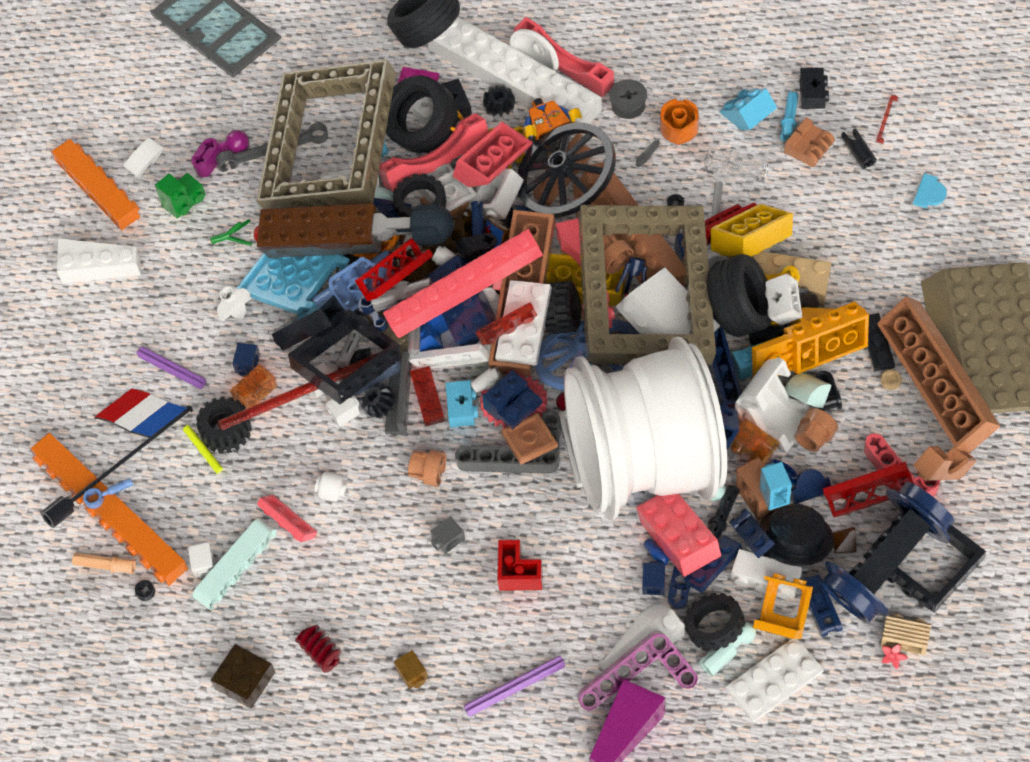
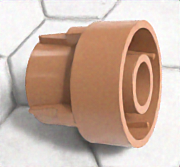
[603,234,634,274]
[794,408,838,452]
[408,449,447,487]

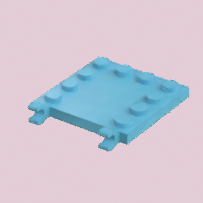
[237,253,350,315]

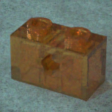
[230,364,277,413]

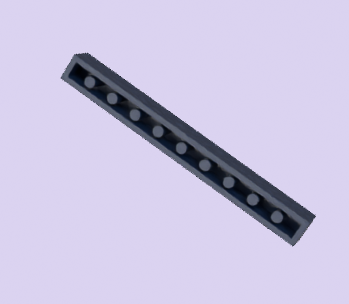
[674,233,742,410]

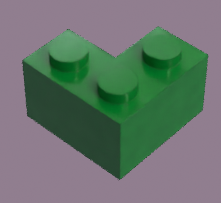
[155,173,206,219]

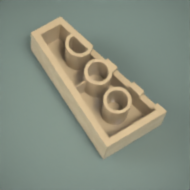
[752,251,831,308]

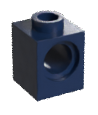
[232,343,260,377]
[642,561,665,595]

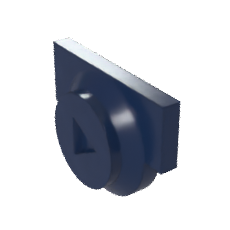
[791,468,831,504]

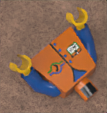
[523,98,582,142]

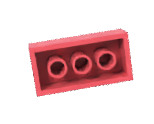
[636,494,721,577]

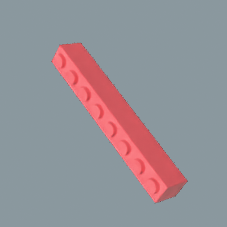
[383,229,543,339]

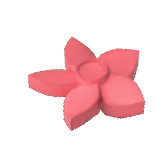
[882,643,908,669]

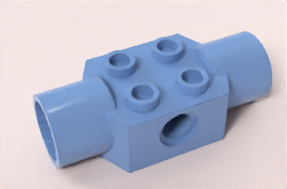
[312,250,394,312]

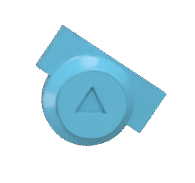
[913,173,947,209]

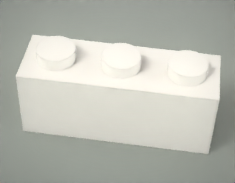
[731,549,803,599]

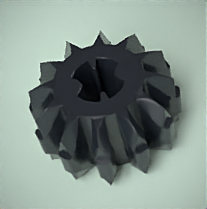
[483,84,515,118]
[361,382,396,419]

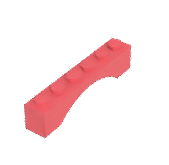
[514,17,614,97]
[379,113,489,192]
[556,218,615,328]

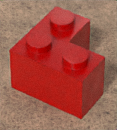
[497,540,543,591]

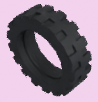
[393,174,447,218]
[684,593,745,651]

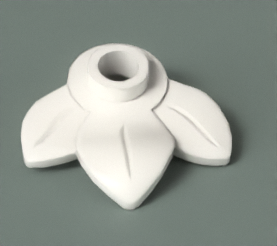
[217,286,251,321]

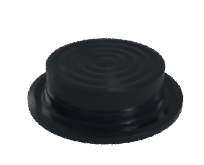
[759,504,834,566]

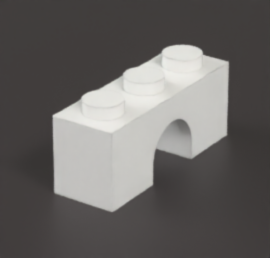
[304,362,360,426]

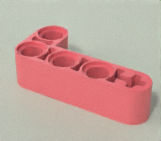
[864,433,940,496]

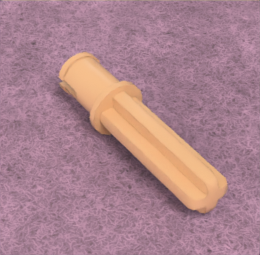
[72,553,136,574]

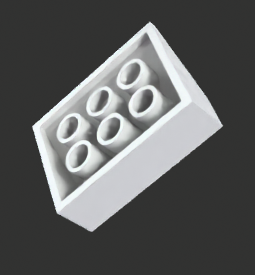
[616,267,720,334]

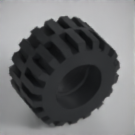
[545,281,581,334]
[196,396,252,454]

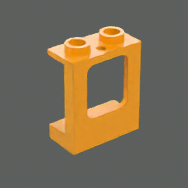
[753,573,813,639]

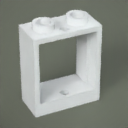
[466,169,524,220]

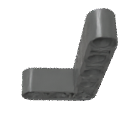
[455,411,561,474]

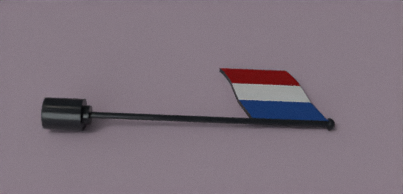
[40,389,193,528]

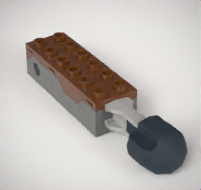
[253,203,454,258]

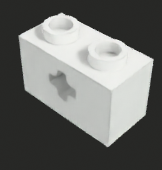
[765,274,802,325]

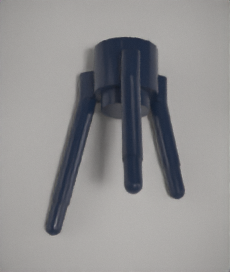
[615,257,648,295]

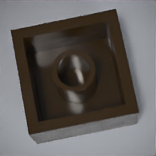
[211,644,275,709]

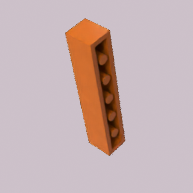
[51,139,140,231]

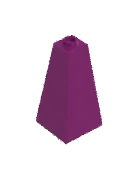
[589,679,665,762]

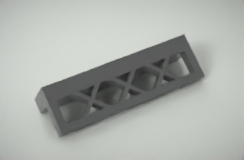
[385,351,412,435]

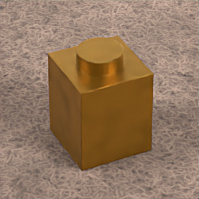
[394,650,428,689]

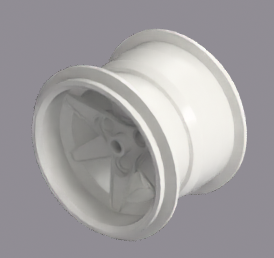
[564,337,727,520]

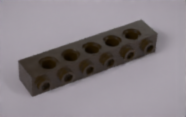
[391,209,486,283]

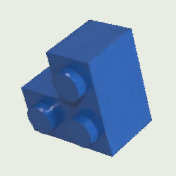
[420,314,449,352]

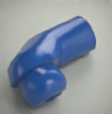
[644,539,670,567]

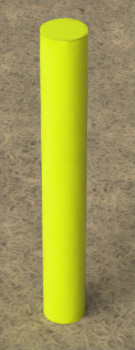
[183,425,223,474]

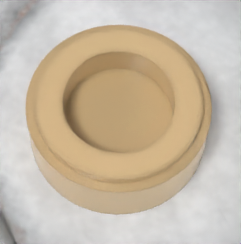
[880,369,902,390]

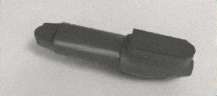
[636,140,660,167]

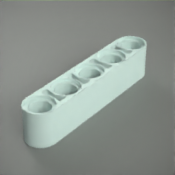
[192,518,277,610]

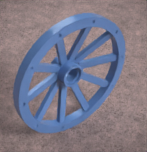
[534,319,640,391]

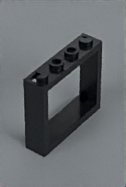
[288,309,402,405]
[871,525,986,613]

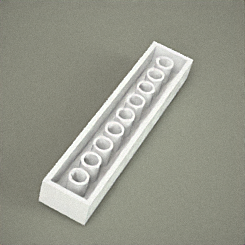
[428,17,602,124]

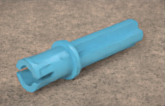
[780,91,798,142]

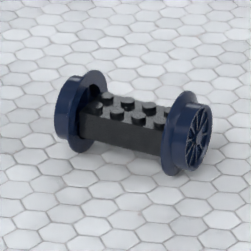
[820,482,955,624]

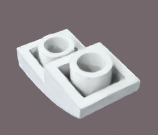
[123,138,165,178]

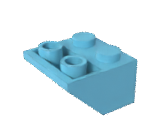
[719,88,777,130]

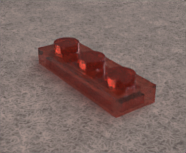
[475,302,538,346]
[410,366,445,427]

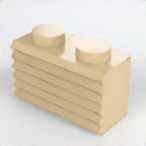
[881,614,931,655]

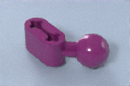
[191,130,249,177]

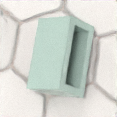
[785,373,832,409]

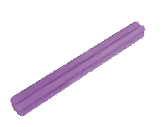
[464,656,565,716]

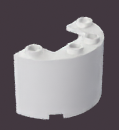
[735,358,809,453]

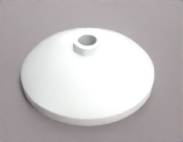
[510,29,559,72]

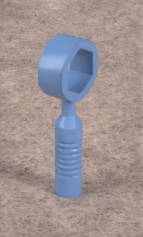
[83,478,133,509]

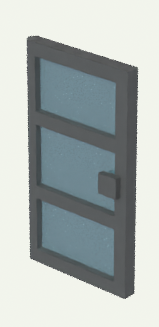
[151,0,281,78]

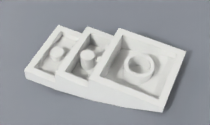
[418,163,477,211]

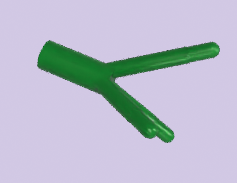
[210,219,252,246]

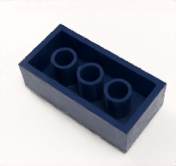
[425,255,500,346]

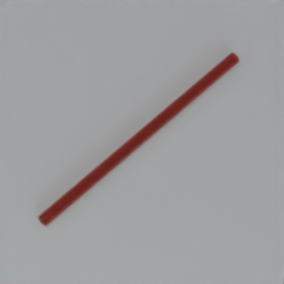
[218,350,408,431]

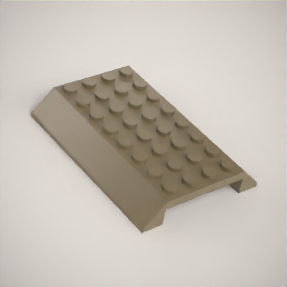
[921,262,1030,414]

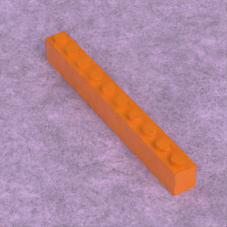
[30,432,188,586]

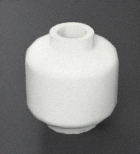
[315,472,347,502]

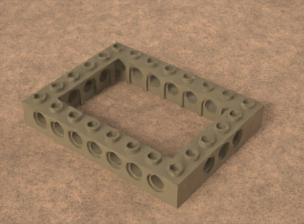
[256,59,396,209]
[578,205,716,365]

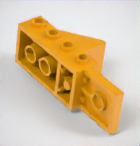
[752,301,869,379]

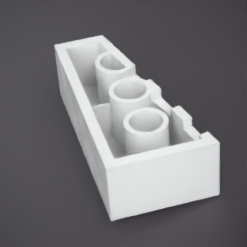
[57,239,141,283]

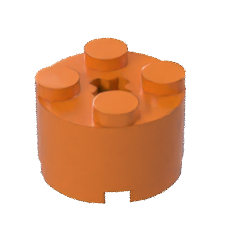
[660,99,699,145]

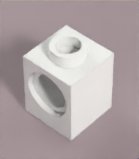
[188,542,215,579]

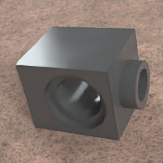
[430,516,465,554]

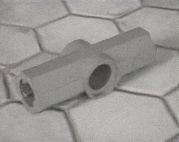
[371,278,433,312]

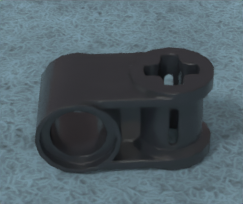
[456,233,497,262]
[815,371,842,412]

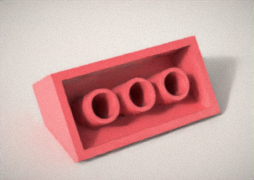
[452,122,533,187]

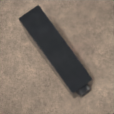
[271,295,345,351]

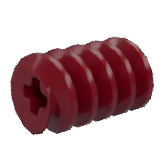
[295,624,342,673]

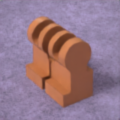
[784,117,835,167]

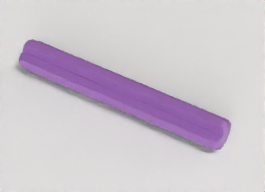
[137,346,207,389]

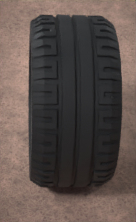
[387,0,460,48]
[386,75,458,153]
[707,254,772,337]

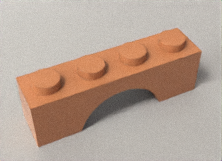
[913,446,977,481]

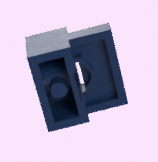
[482,370,542,430]

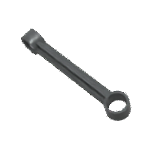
[216,123,328,172]

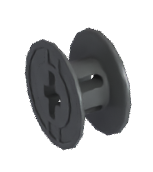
[609,79,647,119]

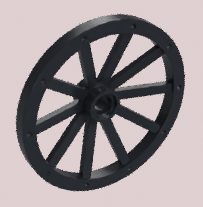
[517,123,616,218]

